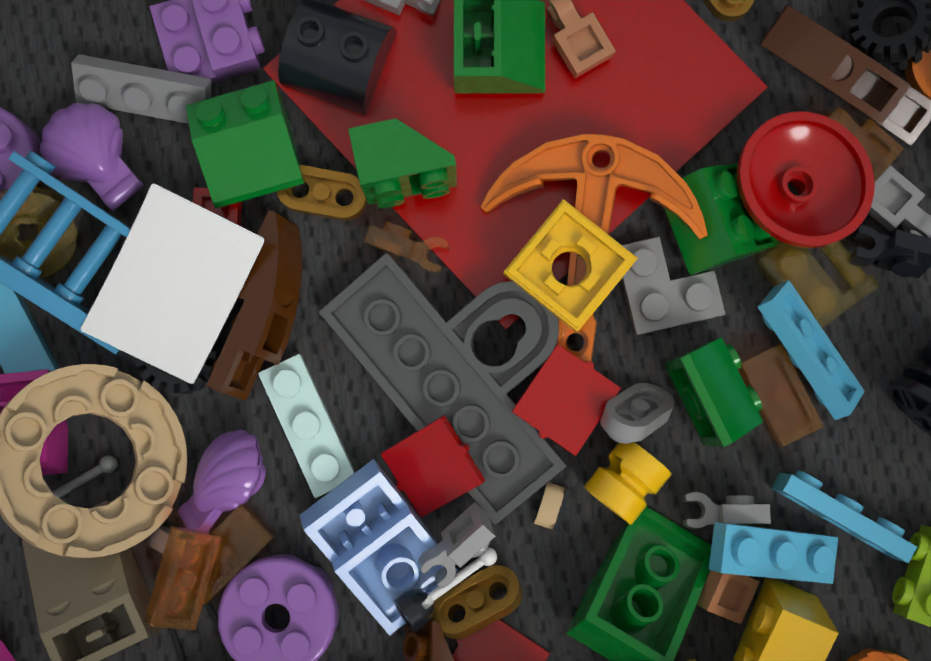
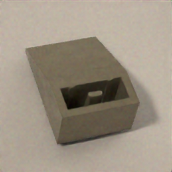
[22,500,165,661]

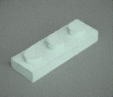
[258,354,355,498]

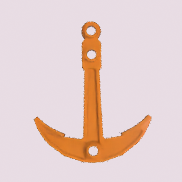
[481,134,707,362]

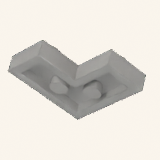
[621,237,726,336]

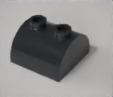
[278,0,396,115]

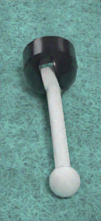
[393,547,497,633]

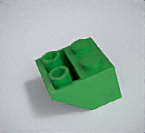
[454,0,545,93]
[348,118,457,208]
[664,163,780,275]

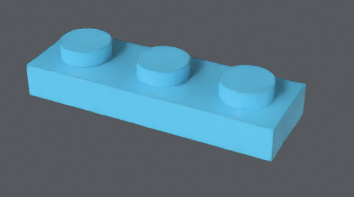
[757,280,865,420]
[771,470,917,563]
[709,522,838,584]

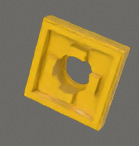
[503,199,638,333]

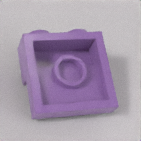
[149,0,265,84]

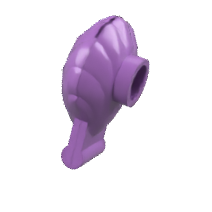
[40,103,144,211]
[178,429,266,542]

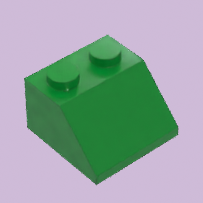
[185,80,304,209]
[663,337,763,447]

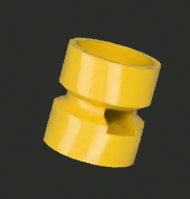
[584,442,672,525]

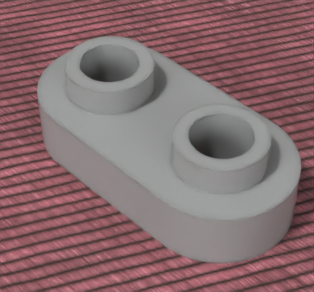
[601,383,675,444]

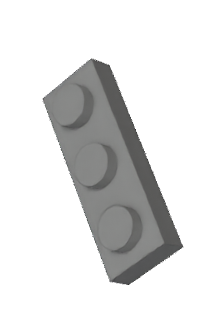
[71,54,212,124]

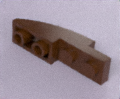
[759,5,931,146]
[206,210,302,401]

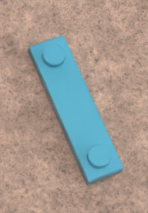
[0,282,60,374]

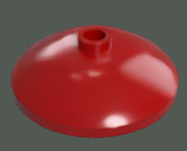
[737,111,875,248]

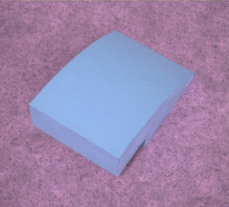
[300,459,459,635]

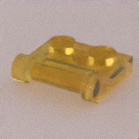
[756,241,879,328]

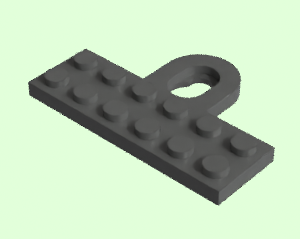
[319,252,567,525]

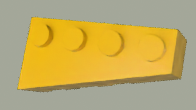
[733,577,839,661]

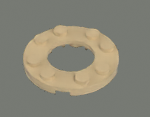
[0,364,187,558]

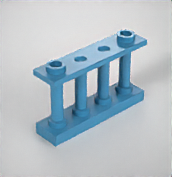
[0,150,131,354]

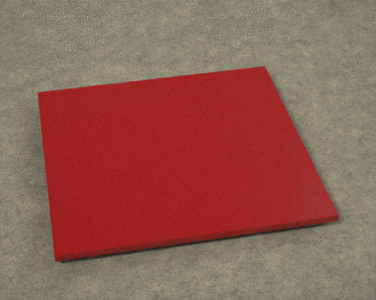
[262,0,768,330]

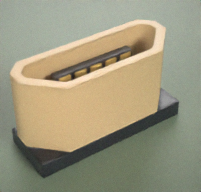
[534,482,570,532]

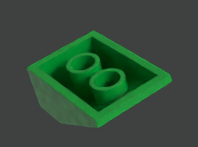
[566,506,712,661]

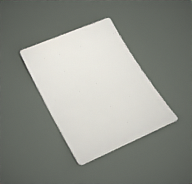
[81,184,264,384]

